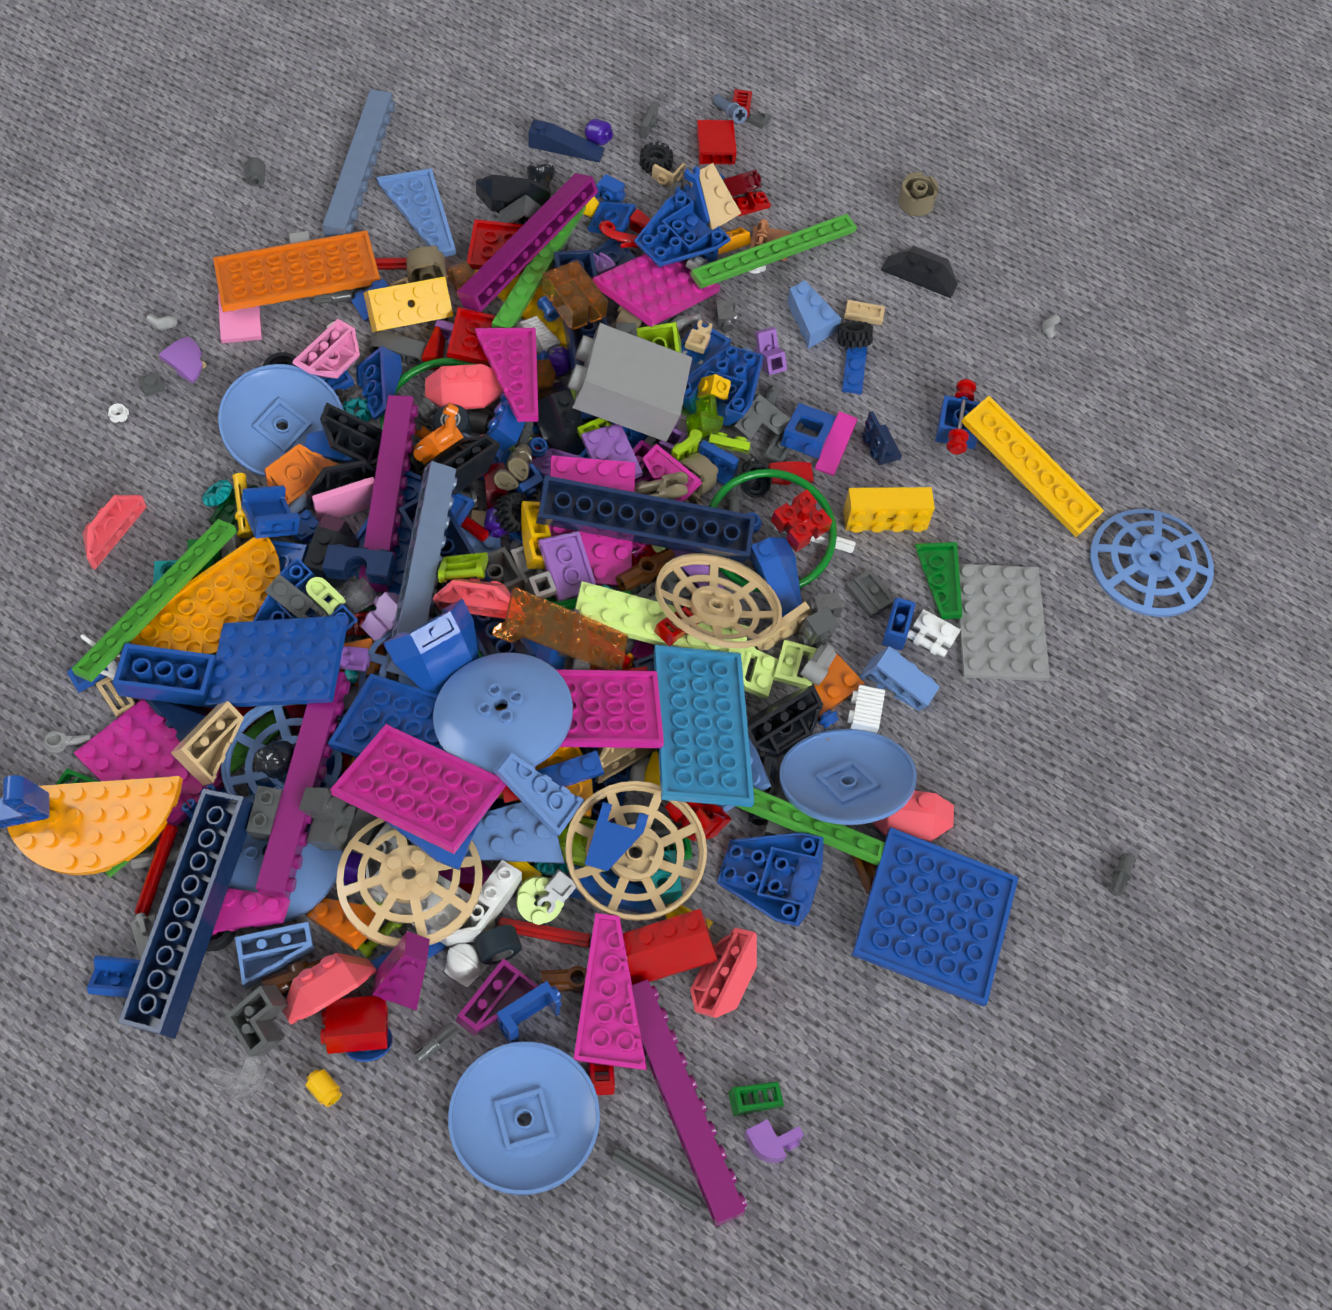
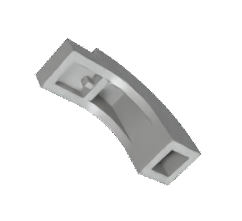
[510,546,557,602]

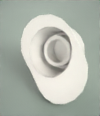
[444,943,489,987]

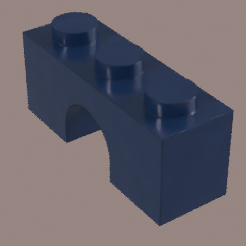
[322,544,396,586]

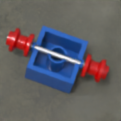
[935,379,980,455]

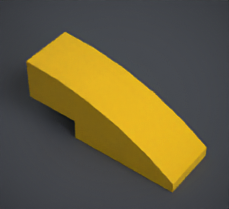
[521,501,551,569]

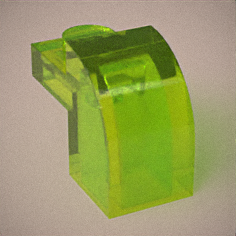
[686,395,723,438]

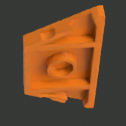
[264,444,339,505]

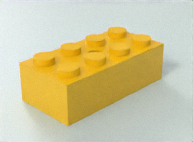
[363,277,453,333]
[843,487,935,533]

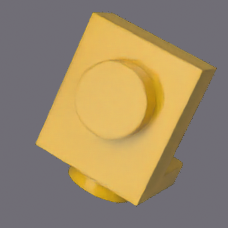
[697,374,731,400]

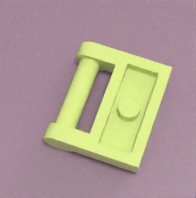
[773,640,817,689]
[742,647,779,699]

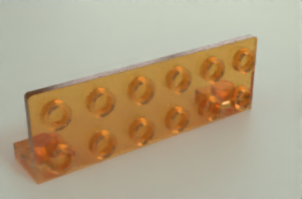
[493,588,628,671]

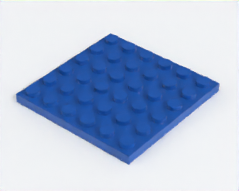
[851,827,1019,1007]

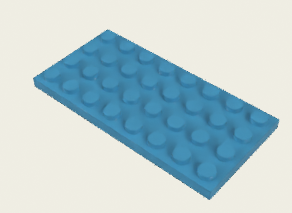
[653,645,754,807]

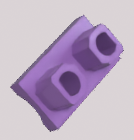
[339,646,371,671]

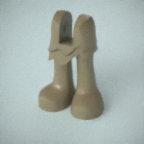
[494,444,532,490]
[634,472,688,500]

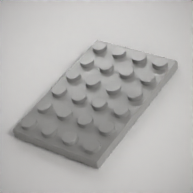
[959,564,1050,681]

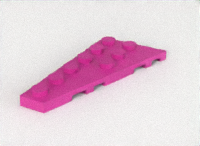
[475,328,538,422]
[574,913,647,1071]

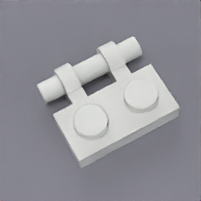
[907,609,961,658]

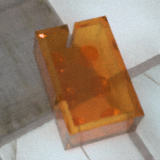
[541,260,608,331]

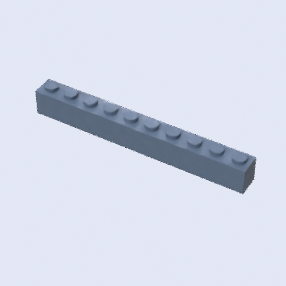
[322,89,395,238]
[385,461,457,677]

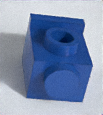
[595,174,626,203]

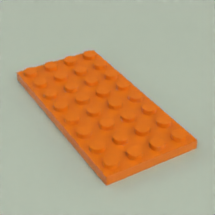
[213,230,380,312]

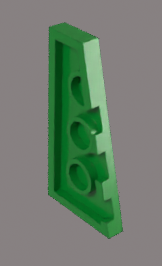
[915,542,962,619]

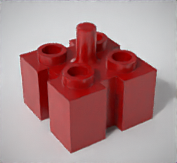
[771,489,833,552]
[665,802,732,842]

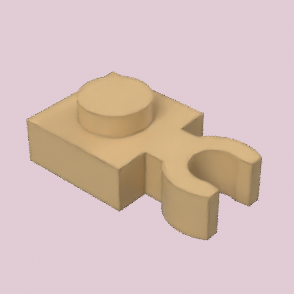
[685,320,712,354]

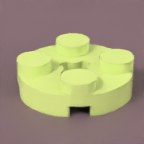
[516,876,564,925]

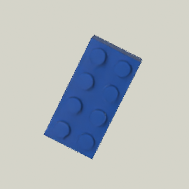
[113,643,217,707]

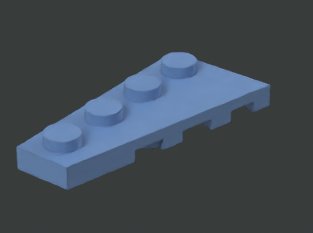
[493,753,585,836]

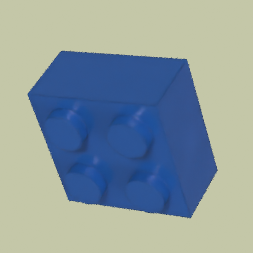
[293,509,319,544]

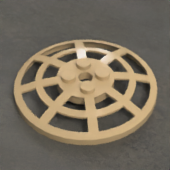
[655,554,782,648]
[565,781,707,921]
[336,818,483,948]

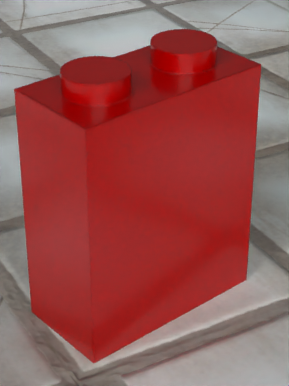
[696,120,737,164]
[320,996,388,1054]

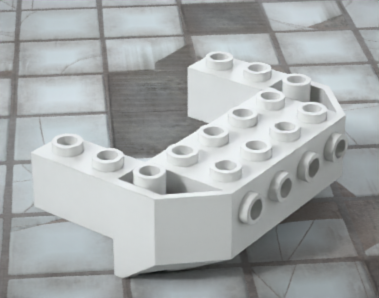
[363,823,522,947]

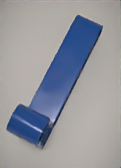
[0,775,50,829]

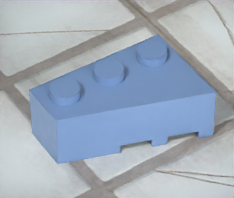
[787,280,841,349]
[859,646,940,711]
[235,922,315,989]

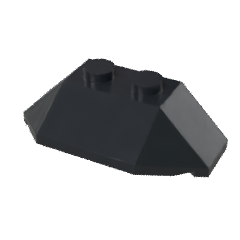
[476,174,551,213]
[881,245,958,298]
[536,382,585,455]
[320,403,382,465]
[420,434,500,495]
[306,460,376,510]
[304,514,360,589]
[747,685,823,757]

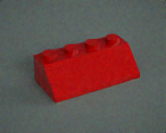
[623,909,718,985]

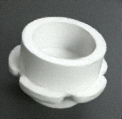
[108,403,129,423]

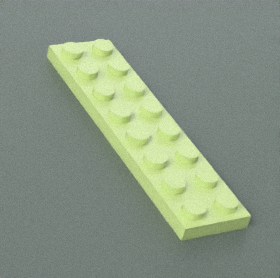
[575,581,749,664]

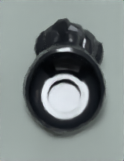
[527,164,555,188]
[741,457,772,498]
[254,740,295,779]

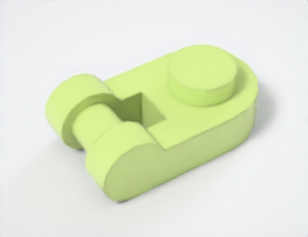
[306,577,346,616]

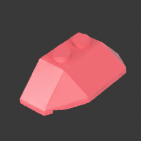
[425,364,503,409]
[82,495,147,570]
[433,578,525,621]
[871,791,954,842]
[690,928,757,1018]
[282,953,377,1025]

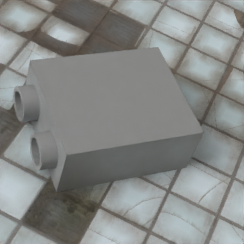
[567,323,692,442]

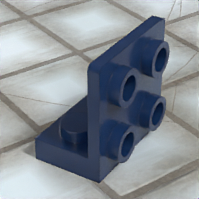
[862,411,902,465]

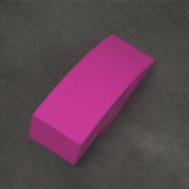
[815,411,858,476]

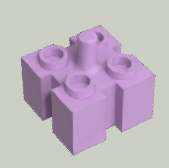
[361,592,399,644]

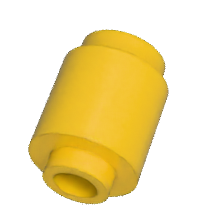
[305,1069,342,1107]

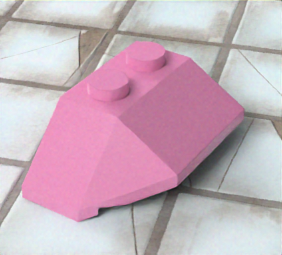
[293,319,360,379]

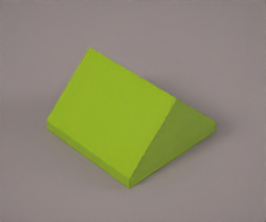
[637,322,682,353]

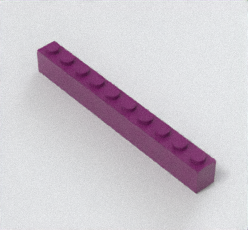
[457,173,598,312]
[358,395,419,592]
[256,672,350,899]
[632,980,747,1227]

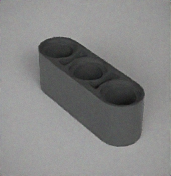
[369,331,427,365]

